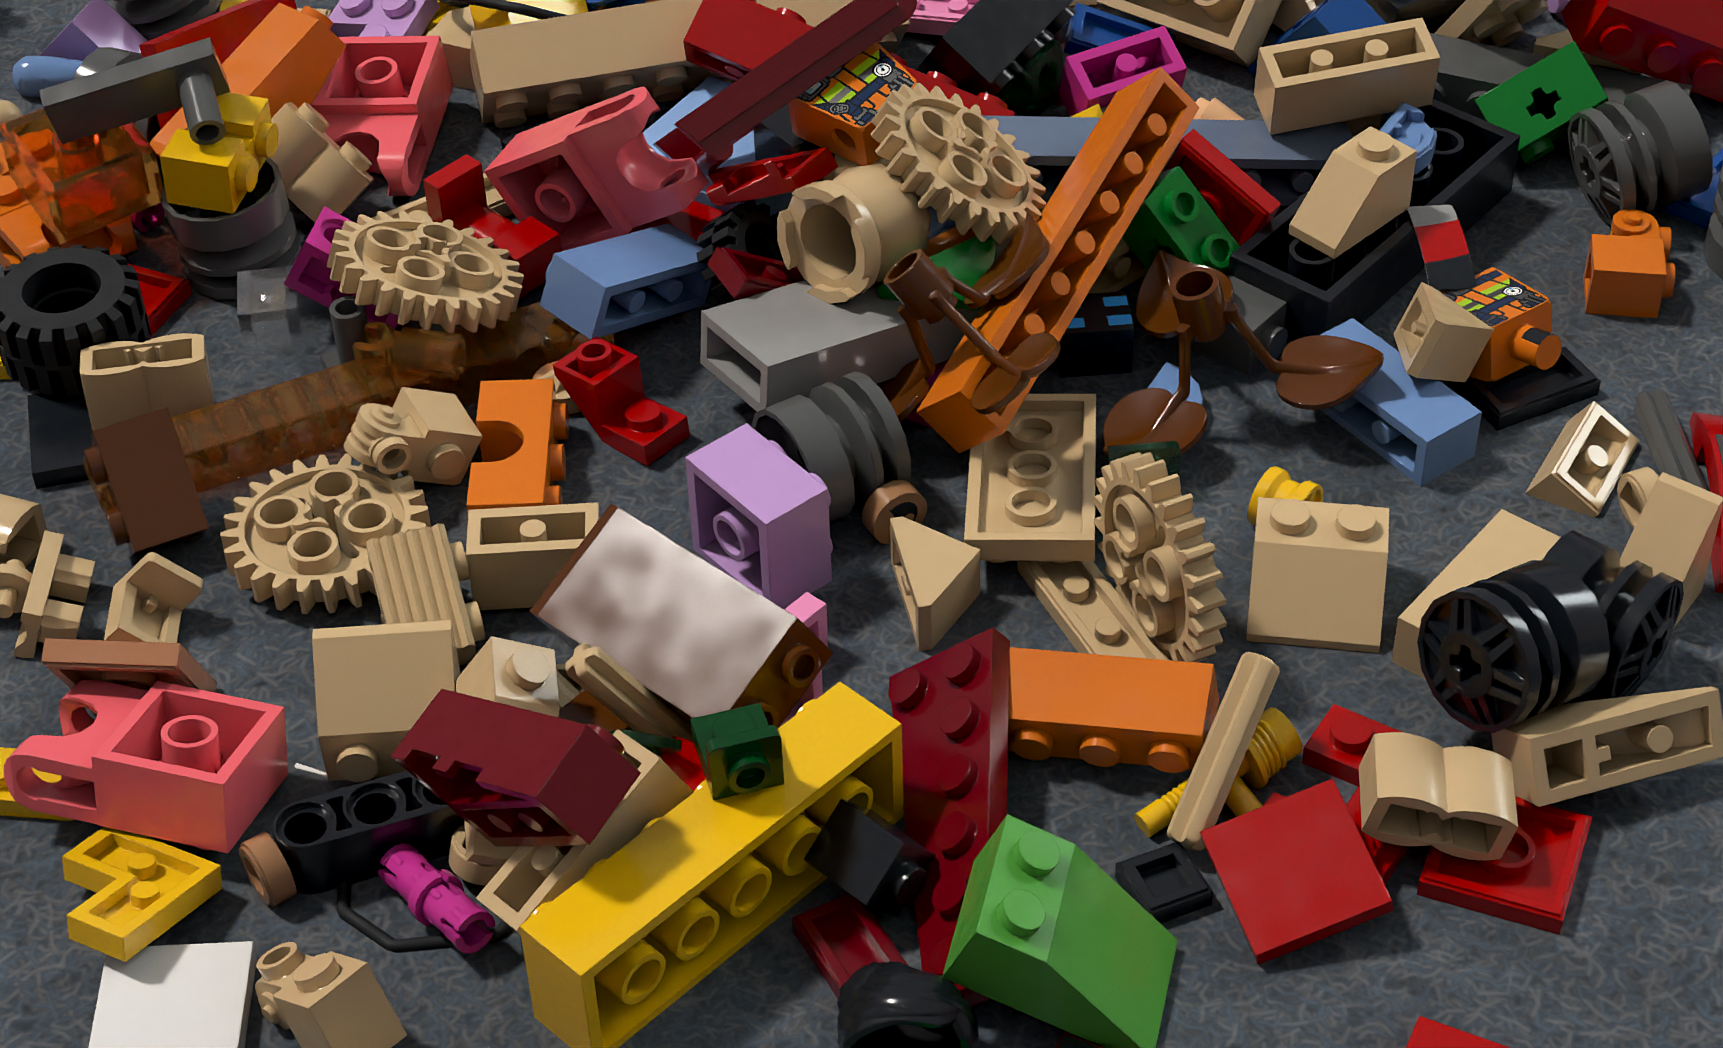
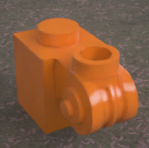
[1583,209,1675,318]

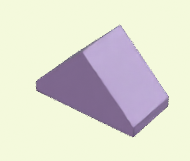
[39,0,148,61]

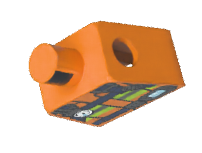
[788,42,917,166]
[1440,267,1562,382]

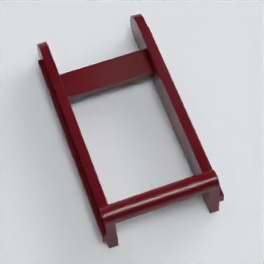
[653,0,917,176]

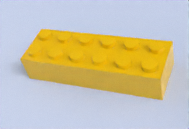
[519,682,904,1048]

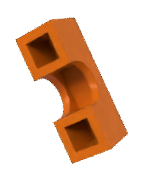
[466,379,569,513]

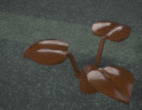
[880,213,1061,422]
[1103,250,1384,462]

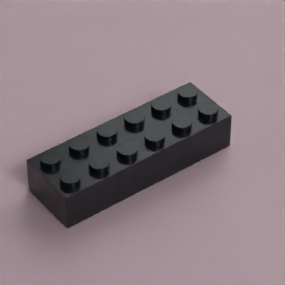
[1228,99,1520,342]

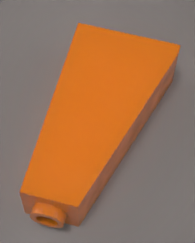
[146,3,347,158]

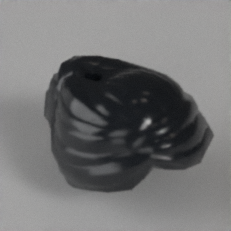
[837,961,979,1048]

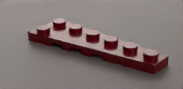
[888,627,1010,1006]

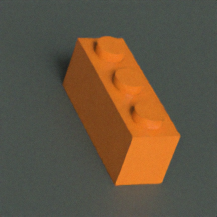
[1008,647,1219,773]

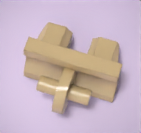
[0,530,95,658]

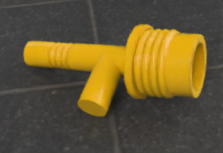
[1134,707,1303,838]

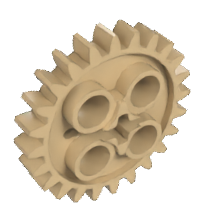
[871,83,1046,244]
[327,211,524,333]
[1093,452,1227,662]
[220,454,431,614]

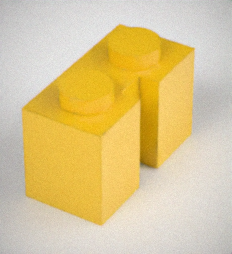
[160,93,279,214]

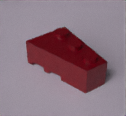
[390,688,641,847]

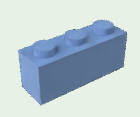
[540,223,712,340]
[1320,318,1482,486]

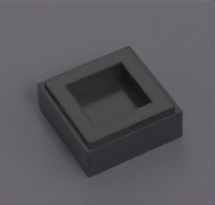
[1115,842,1213,924]

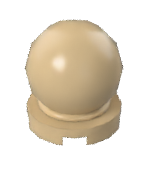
[777,164,931,304]

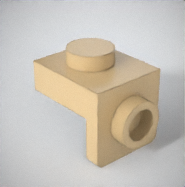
[104,552,203,643]

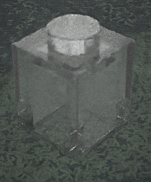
[237,265,306,358]

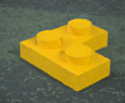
[62,827,223,962]

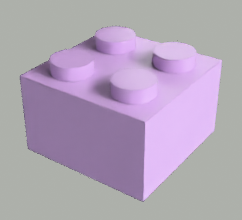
[685,423,833,609]

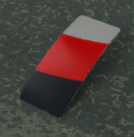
[1407,205,1476,290]

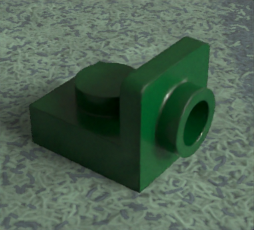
[690,703,784,801]

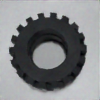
[0,245,152,396]

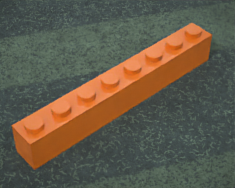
[916,67,1200,453]

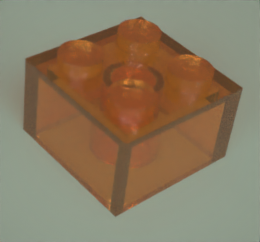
[0,108,163,245]

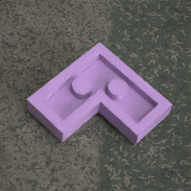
[328,0,440,37]

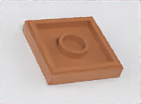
[41,638,217,692]

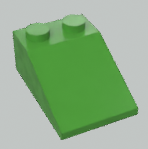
[942,814,1178,1048]

